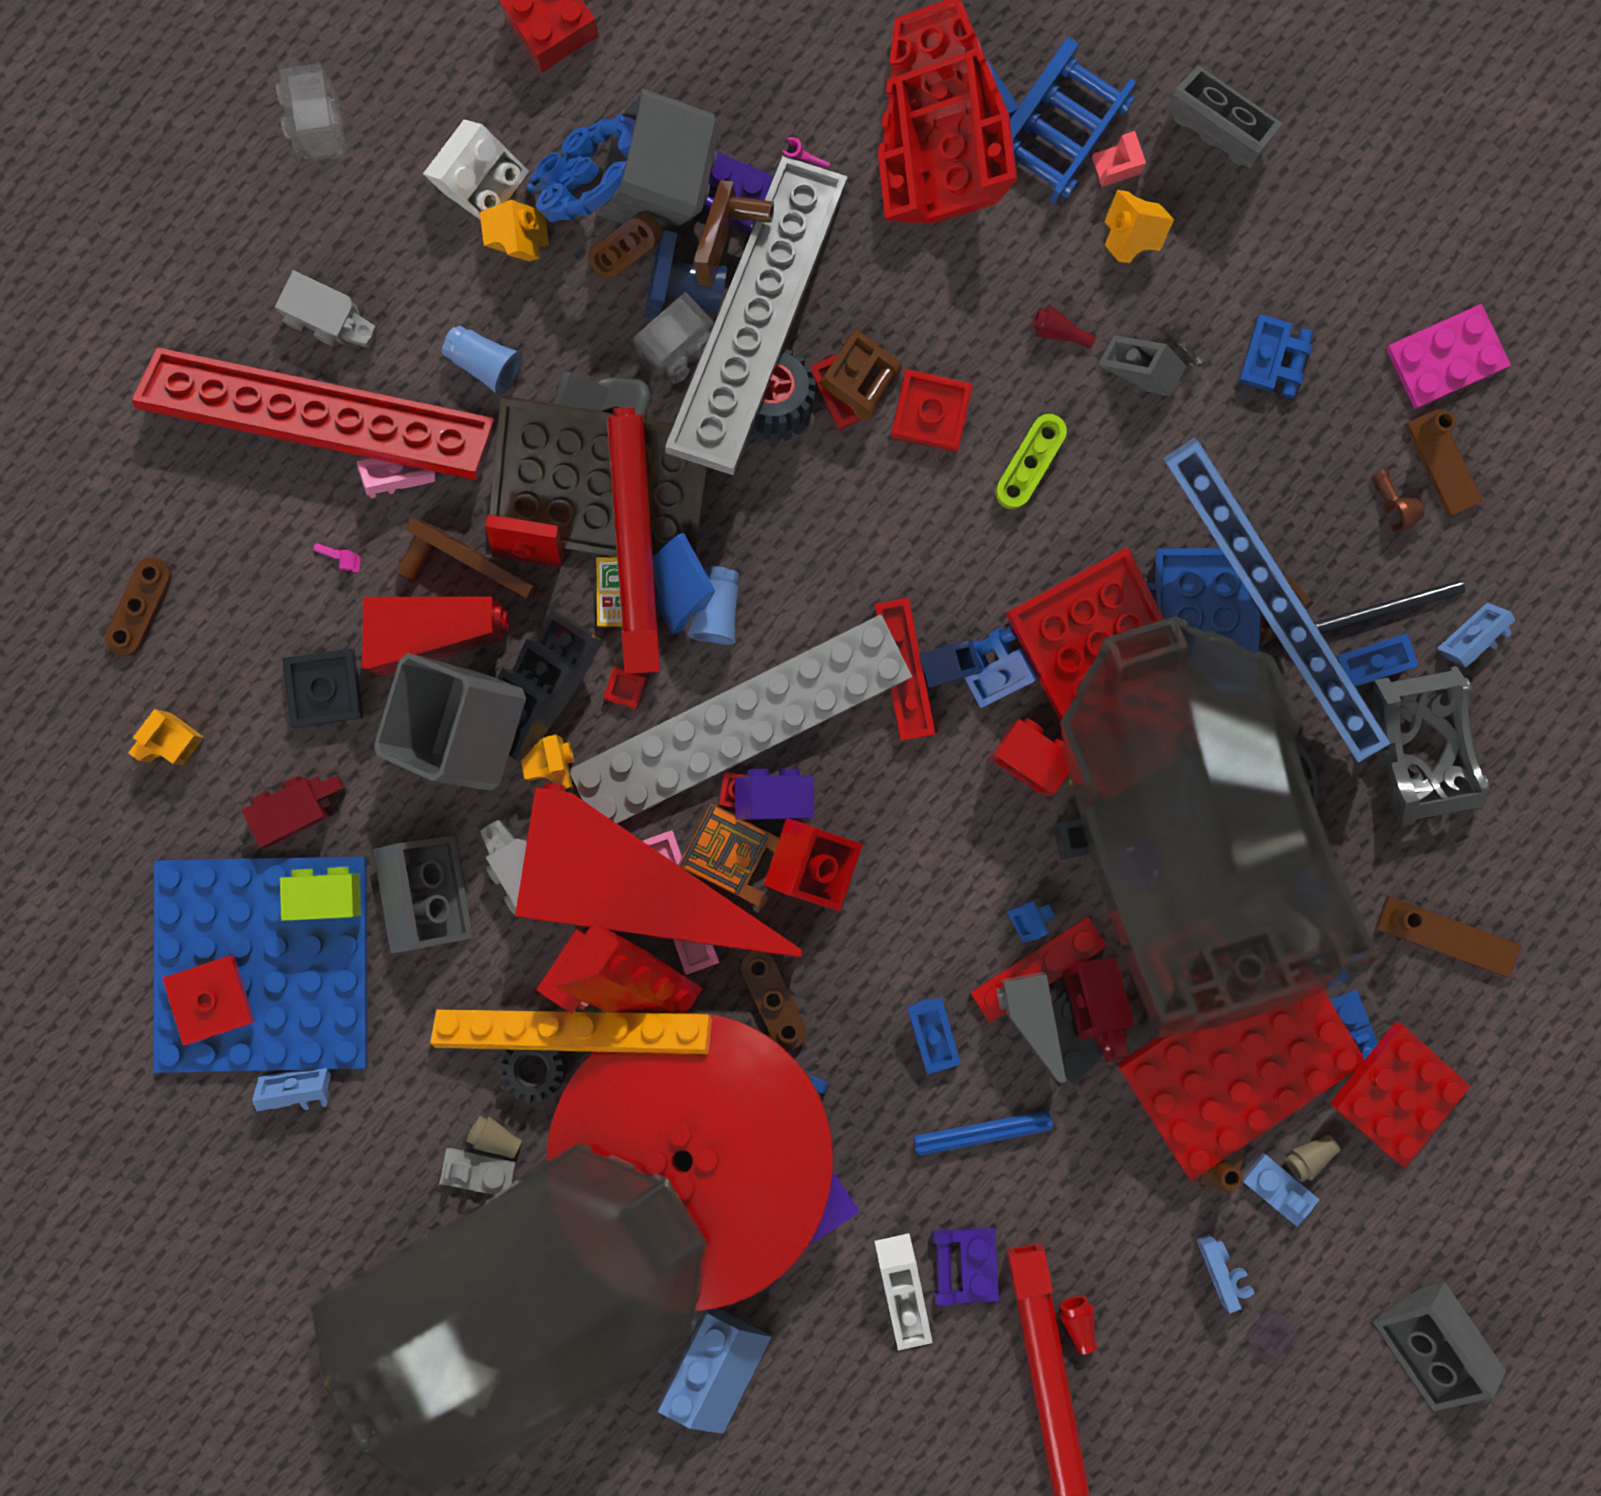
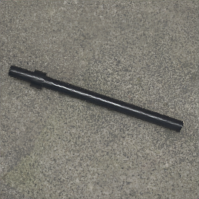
[1264,580,1465,651]

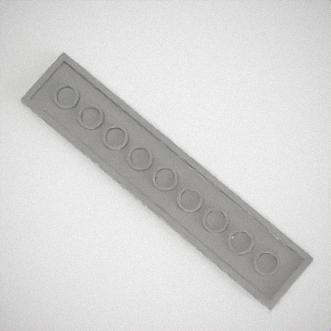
[665,156,848,475]
[569,614,912,824]

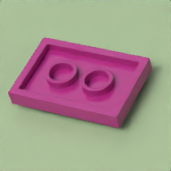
[1386,304,1511,409]

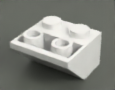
[423,120,529,220]

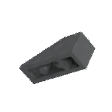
[996,972,1066,1083]

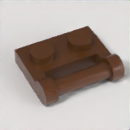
[819,329,902,420]

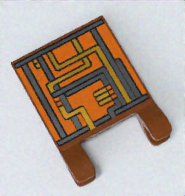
[678,803,780,908]

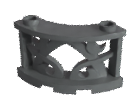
[1372,666,1490,827]

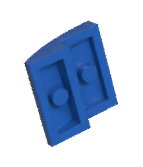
[653,533,715,634]

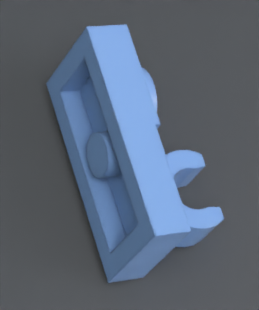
[1437,603,1515,668]
[252,1068,331,1111]
[1243,1153,1319,1227]
[1196,1234,1254,1313]

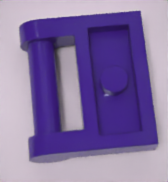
[702,152,774,234]
[931,1227,999,1306]

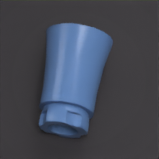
[442,326,523,395]
[687,566,739,645]

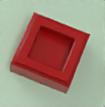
[603,666,647,710]

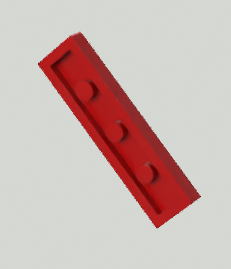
[874,598,935,741]
[970,917,1107,1023]

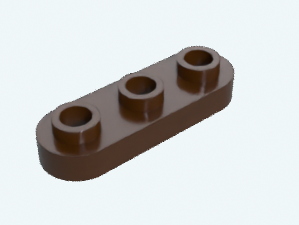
[589,211,662,279]
[105,557,172,656]
[741,951,806,1050]

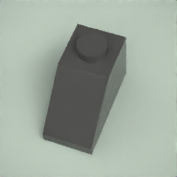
[1098,335,1187,396]

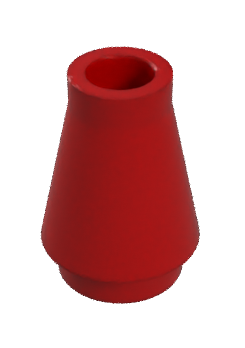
[1059,1296,1097,1354]

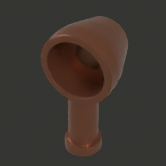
[1371,469,1425,534]

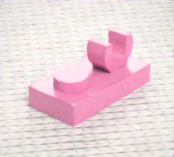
[357,458,435,498]

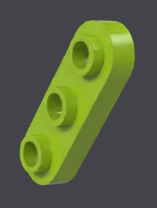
[996,414,1067,509]

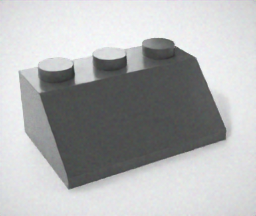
[1166,65,1283,169]
[373,835,473,954]
[1373,1281,1507,1412]

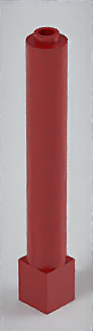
[607,407,660,674]
[1006,1243,1090,1496]

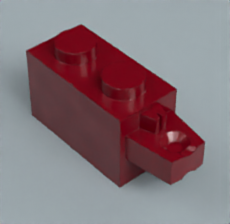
[242,776,346,848]
[1062,958,1134,1062]

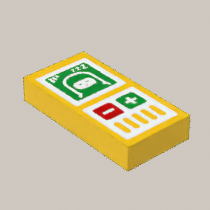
[596,557,622,628]

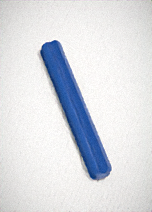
[914,1111,1053,1156]

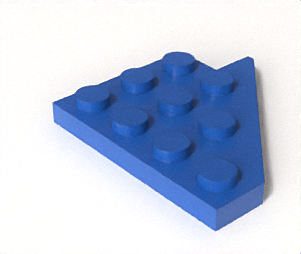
[1146,548,1262,690]

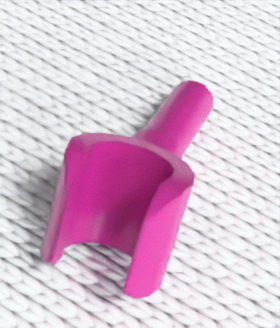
[782,137,830,170]
[313,543,361,572]

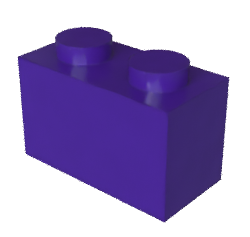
[735,769,814,820]

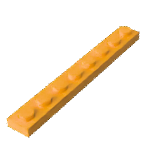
[430,1009,712,1054]

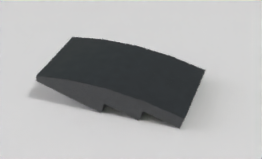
[497,610,603,761]

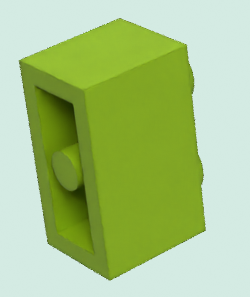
[280,867,362,921]

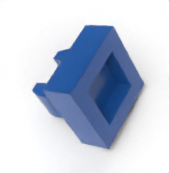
[1007,901,1055,943]

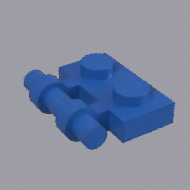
[1238,314,1313,399]
[965,626,1039,708]

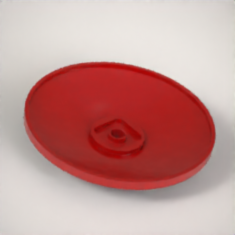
[546,1013,834,1311]

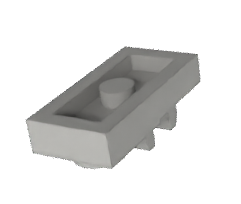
[440,1148,517,1197]

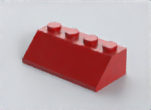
[552,922,703,1014]

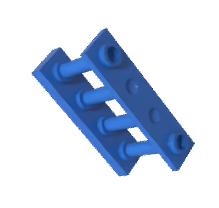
[1010,37,1136,204]

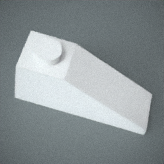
[875,1233,933,1351]

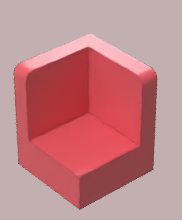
[1092,131,1146,187]

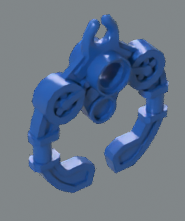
[526,113,635,222]

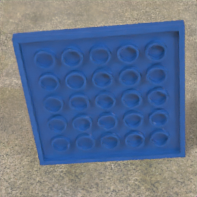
[153,857,368,1073]

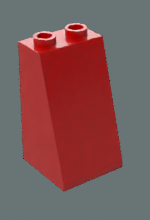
[362,597,509,675]

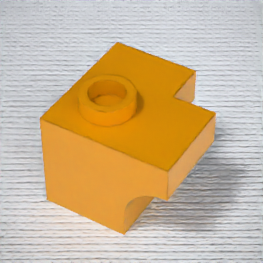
[1104,190,1174,263]
[480,200,549,262]
[128,709,204,765]
[521,735,574,790]

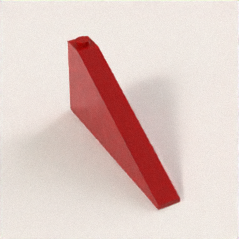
[515,783,802,957]

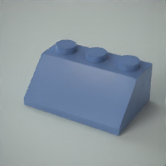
[658,1308,772,1434]

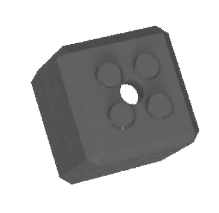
[595,88,720,233]
[374,653,526,791]

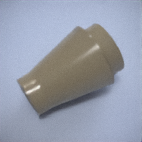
[466,1115,522,1159]
[1285,1134,1340,1182]

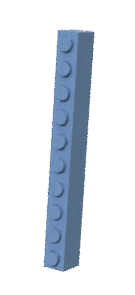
[1163,438,1390,762]

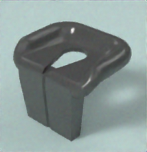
[554,372,650,419]

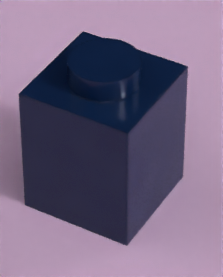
[920,639,982,688]

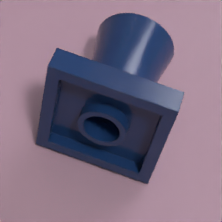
[644,230,727,319]

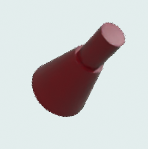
[1032,304,1096,349]

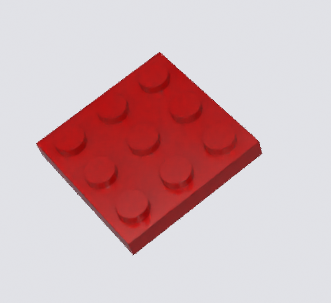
[1330,1021,1471,1168]

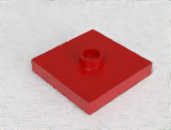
[890,369,973,453]
[485,515,563,568]
[162,955,255,1046]

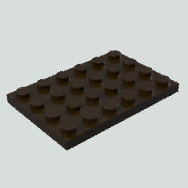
[490,396,708,558]

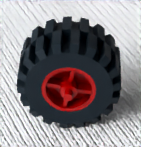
[748,348,816,444]

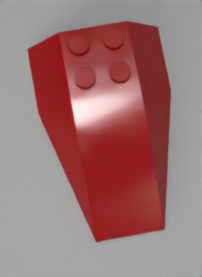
[878,0,1017,224]

